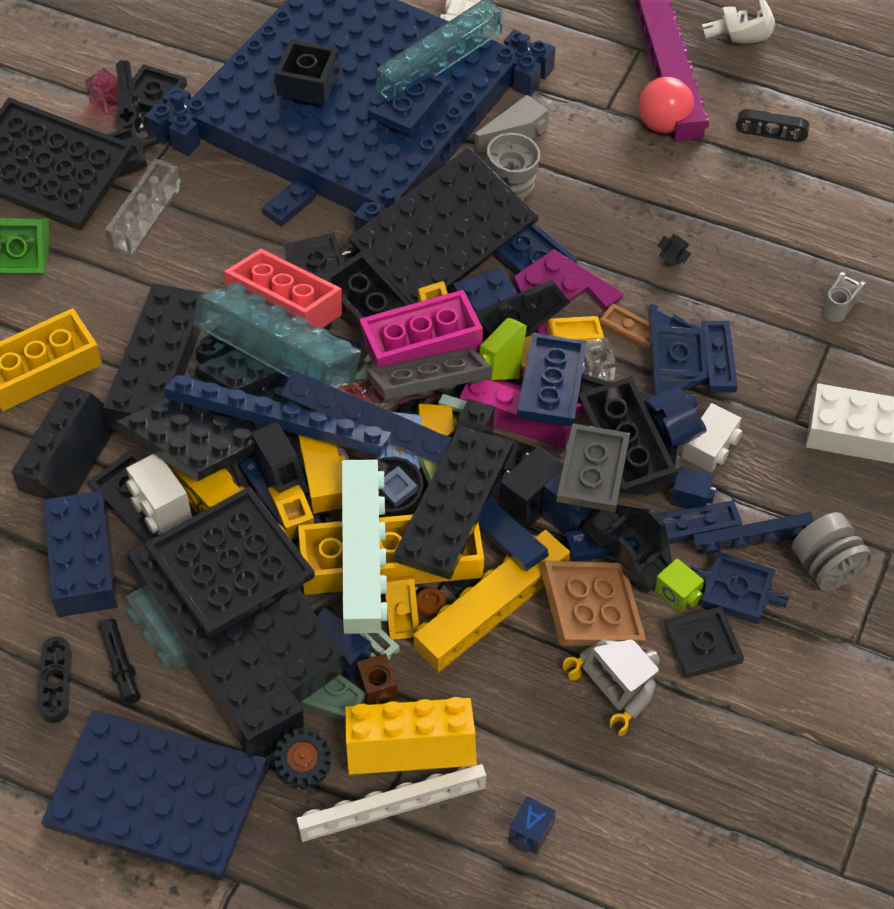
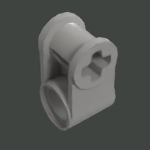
[823,271,867,322]

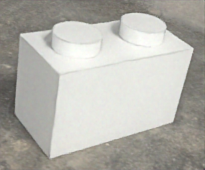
[682,403,742,473]

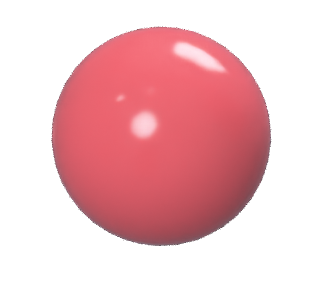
[638,77,694,134]

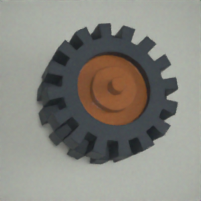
[274,728,332,790]

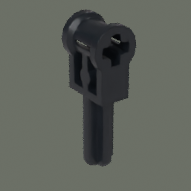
[116,60,146,133]

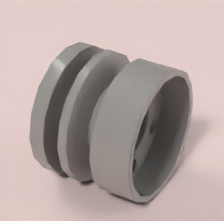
[485,133,540,200]
[791,512,873,591]

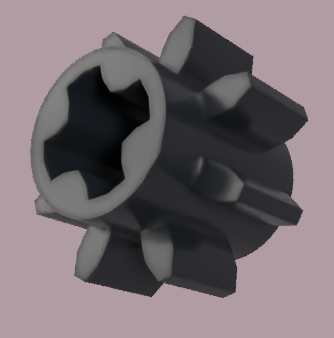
[657,233,691,266]

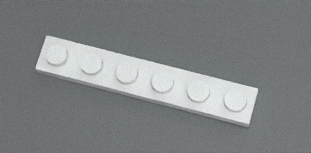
[297,764,486,842]

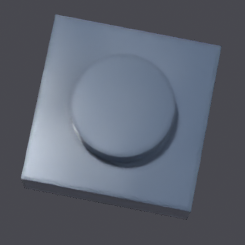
[378,466,418,508]

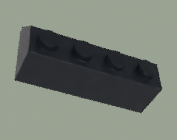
[579,376,677,496]
[11,385,115,499]

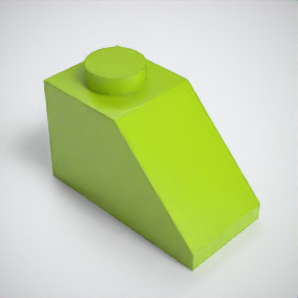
[479,318,527,380]

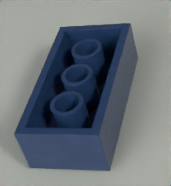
[44,490,118,617]

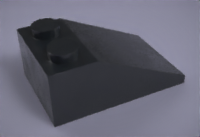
[322,251,411,330]

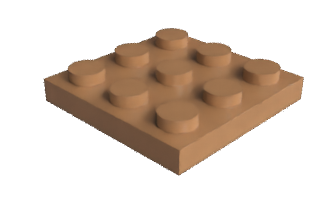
[540,561,646,646]

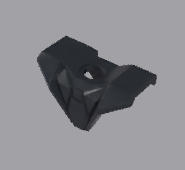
[583,504,672,593]

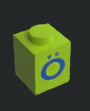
[654,558,704,613]

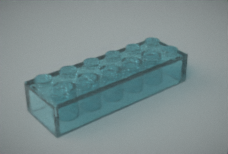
[193,283,361,388]

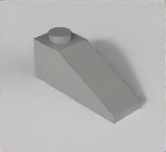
[475,95,549,153]

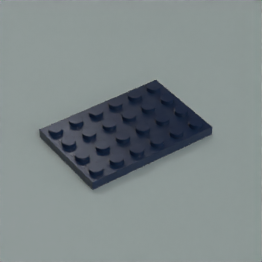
[41,711,268,879]

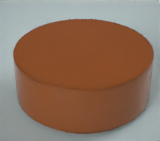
[416,588,446,619]

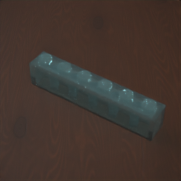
[376,0,503,98]

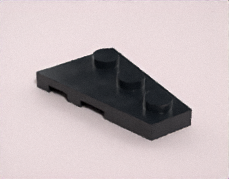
[475,280,570,337]

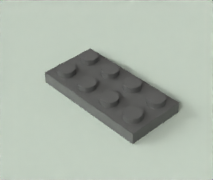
[366,347,492,401]

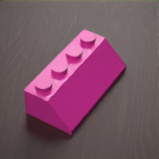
[360,290,483,368]
[460,378,583,449]

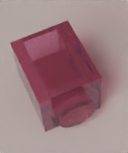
[85,68,120,114]

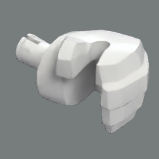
[702,0,776,44]

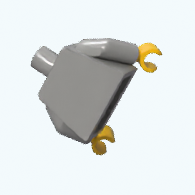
[563,639,660,736]

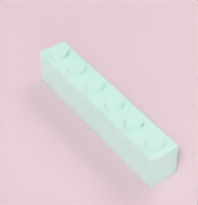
[342,460,387,634]

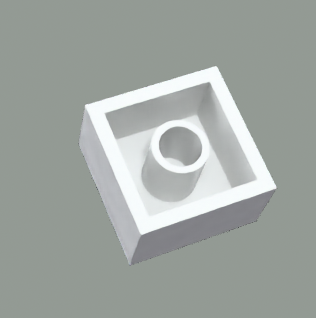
[126,454,192,535]

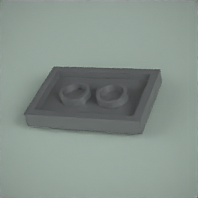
[556,423,630,512]

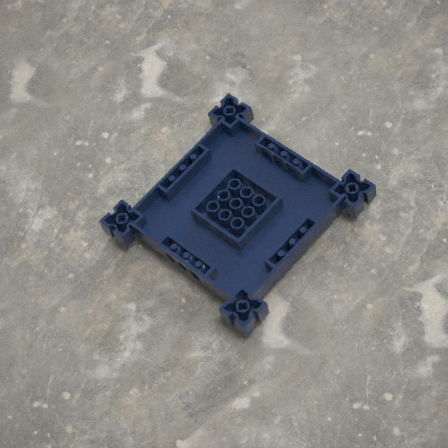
[145,0,556,232]

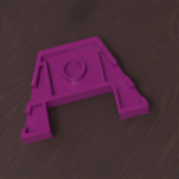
[512,249,624,335]

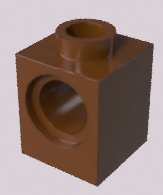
[357,653,398,705]

